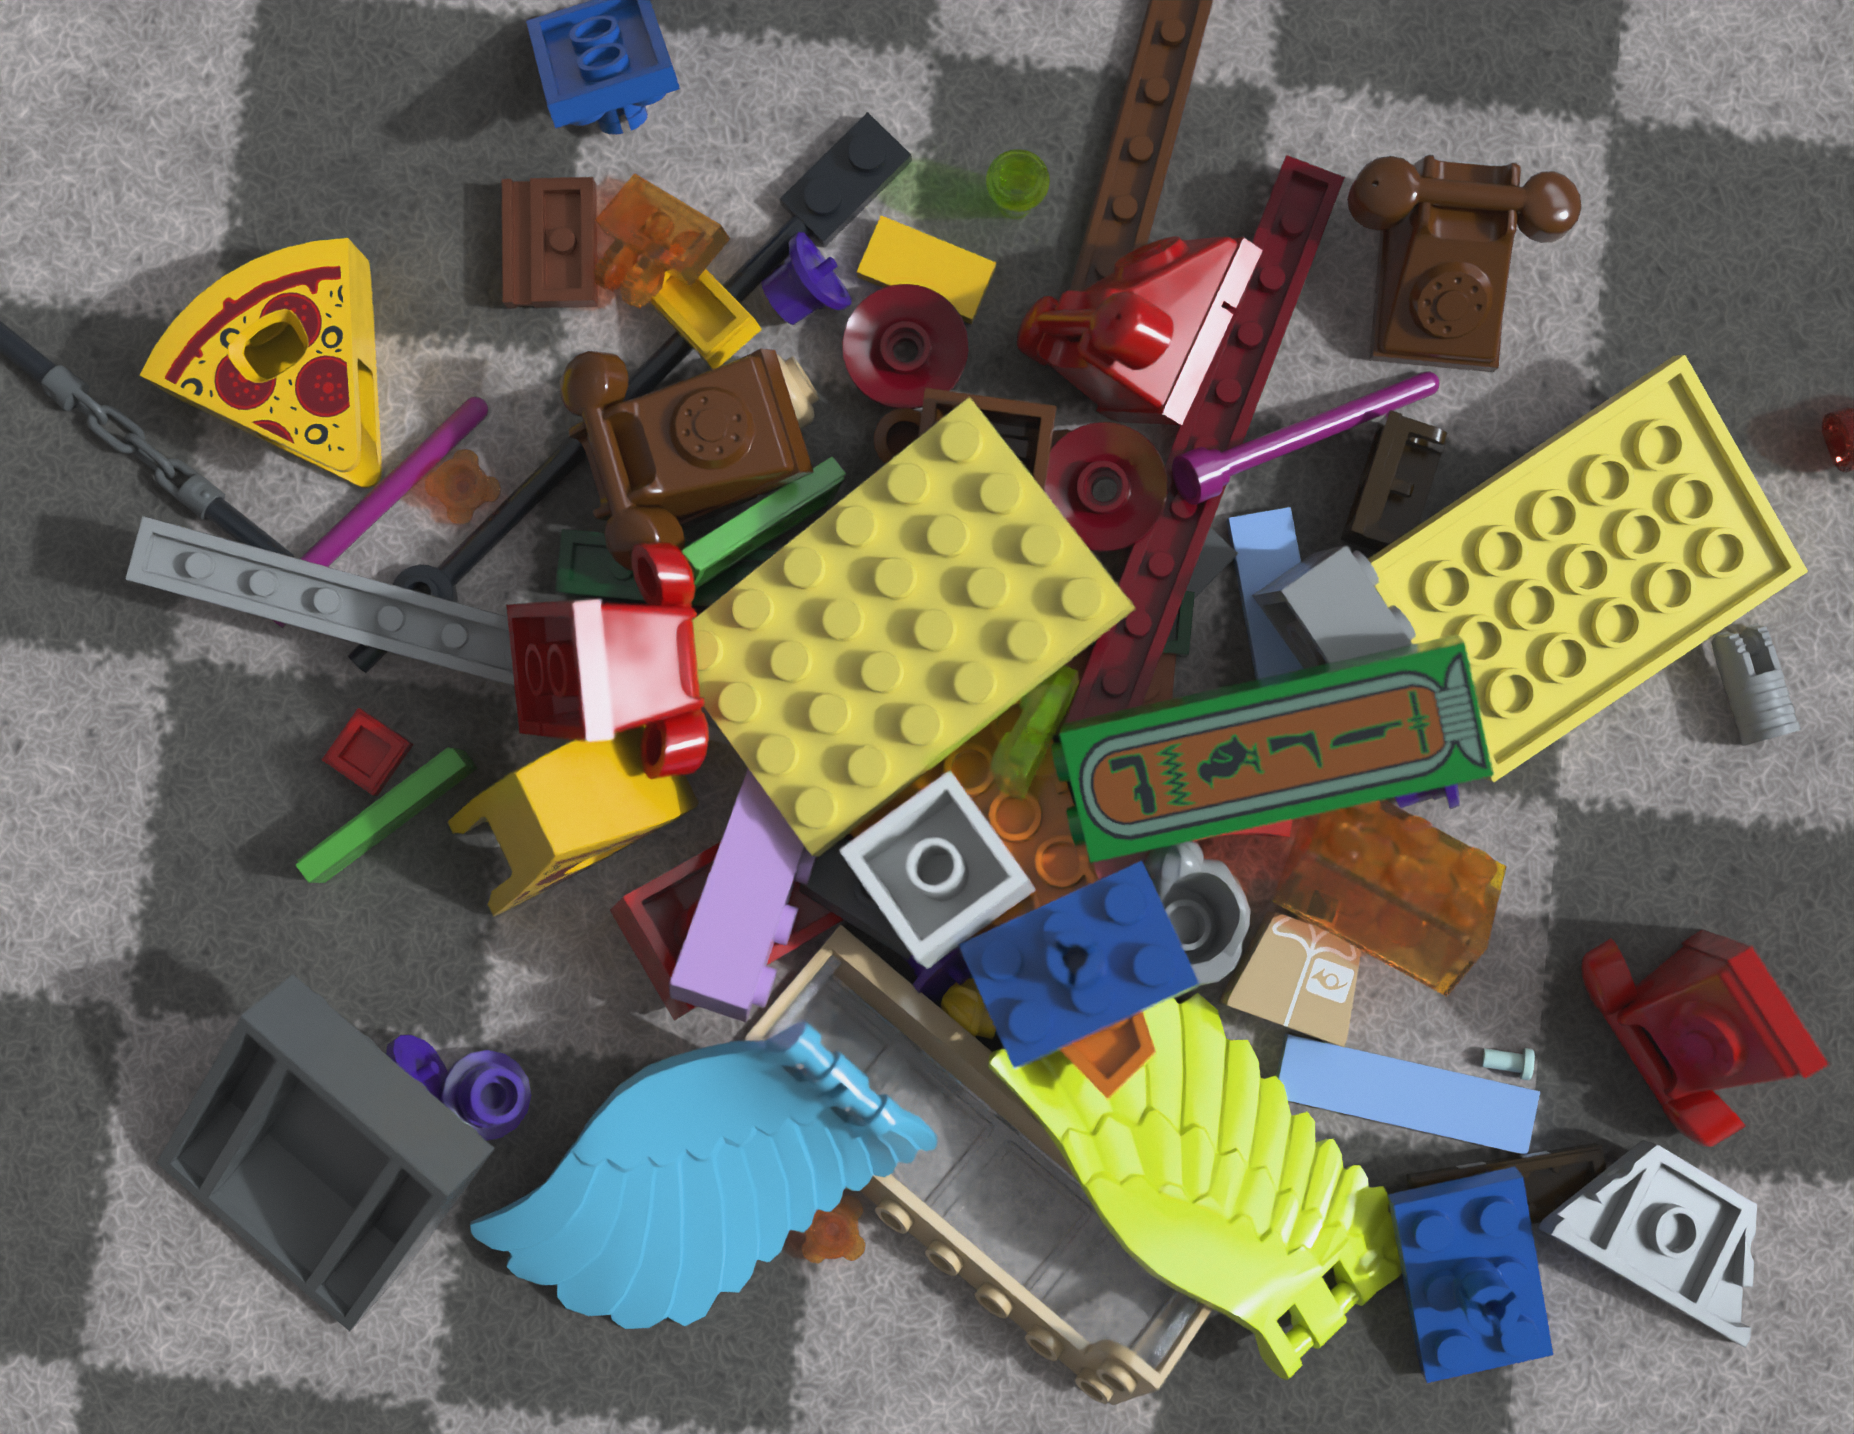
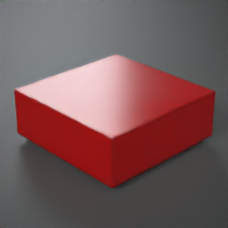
[322,708,414,796]

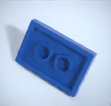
[526,0,680,135]
[958,861,1200,1070]
[1388,1167,1554,1383]

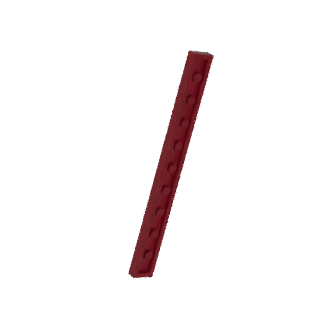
[1064,155,1345,723]

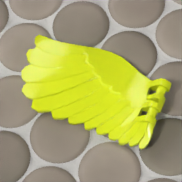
[988,993,1402,1380]

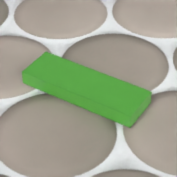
[682,457,846,590]
[296,747,478,883]

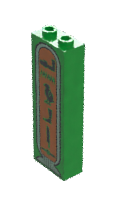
[1051,634,1494,863]

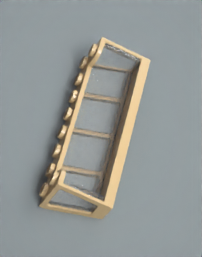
[742,925,1212,1405]

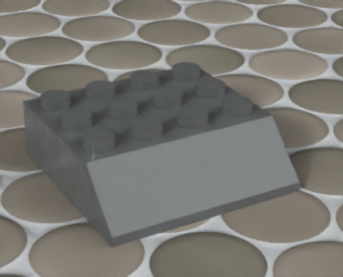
[156,974,495,1332]

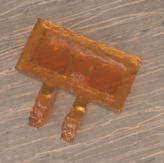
[593,173,730,309]

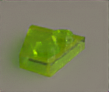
[990,665,1079,801]

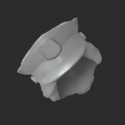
[1145,841,1251,985]

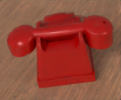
[1016,236,1263,425]
[506,541,709,780]
[1581,929,1829,1147]

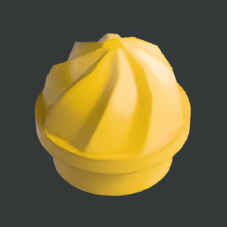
[941,978,996,1039]

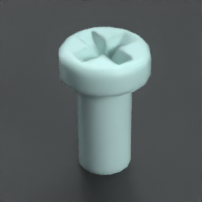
[1482,1048,1535,1080]

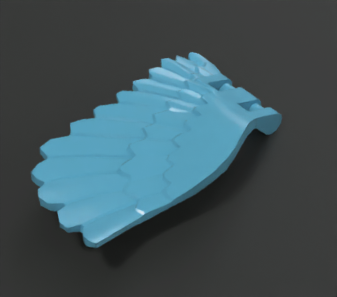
[470,1020,938,1329]

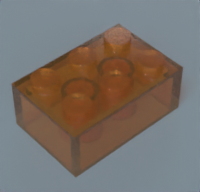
[1272,800,1507,997]

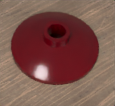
[842,284,968,409]
[1045,422,1168,552]

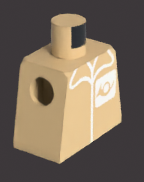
[1219,884,1362,1047]

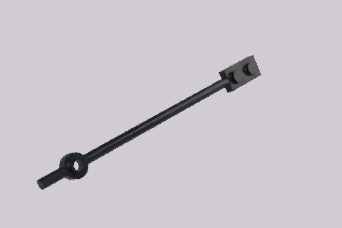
[348,112,912,673]

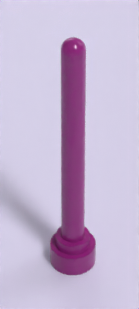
[1172,371,1440,505]
[273,397,488,628]

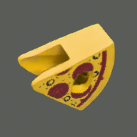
[139,238,382,488]
[448,724,699,916]

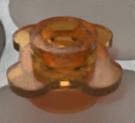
[425,449,501,525]
[802,1195,866,1263]

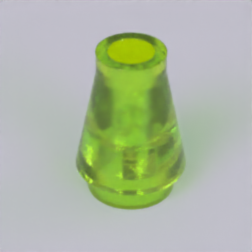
[986,149,1050,219]

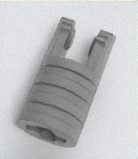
[1711,624,1801,746]

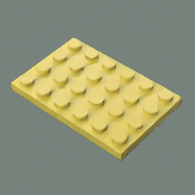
[1368,355,1808,782]
[693,397,1135,857]

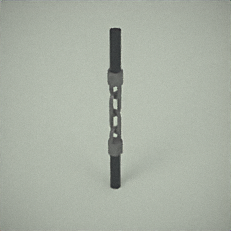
[0,321,294,557]

